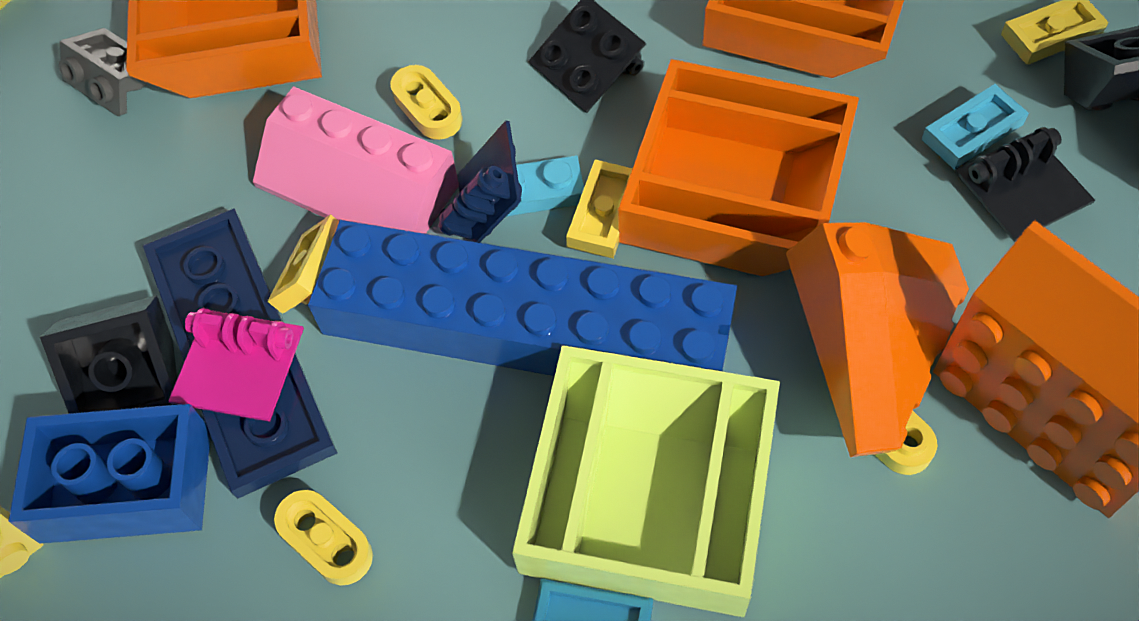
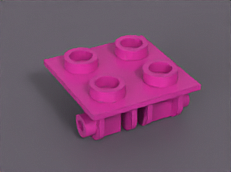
[169,308,304,422]

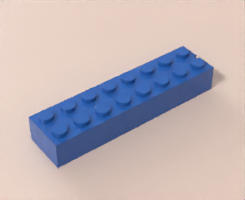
[308,220,737,376]

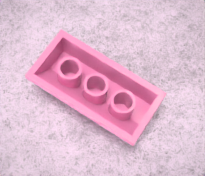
[253,86,459,234]

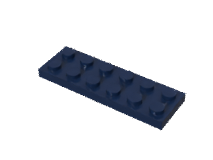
[142,208,338,499]

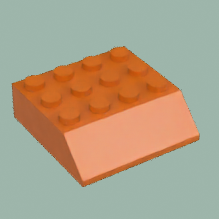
[126,0,322,98]
[702,0,904,78]
[618,59,859,276]
[933,221,1139,518]

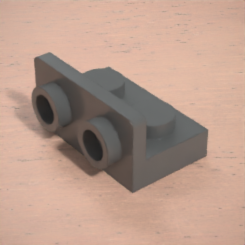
[59,28,150,116]

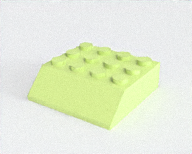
[513,345,780,618]

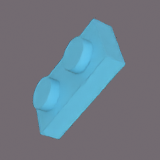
[921,84,1029,170]
[506,155,584,217]

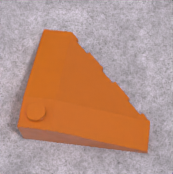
[786,222,969,457]

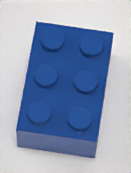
[9,404,211,544]

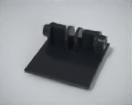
[528,0,647,113]
[954,127,1095,242]

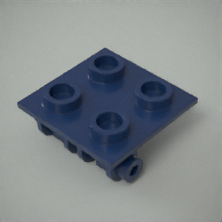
[439,120,522,243]

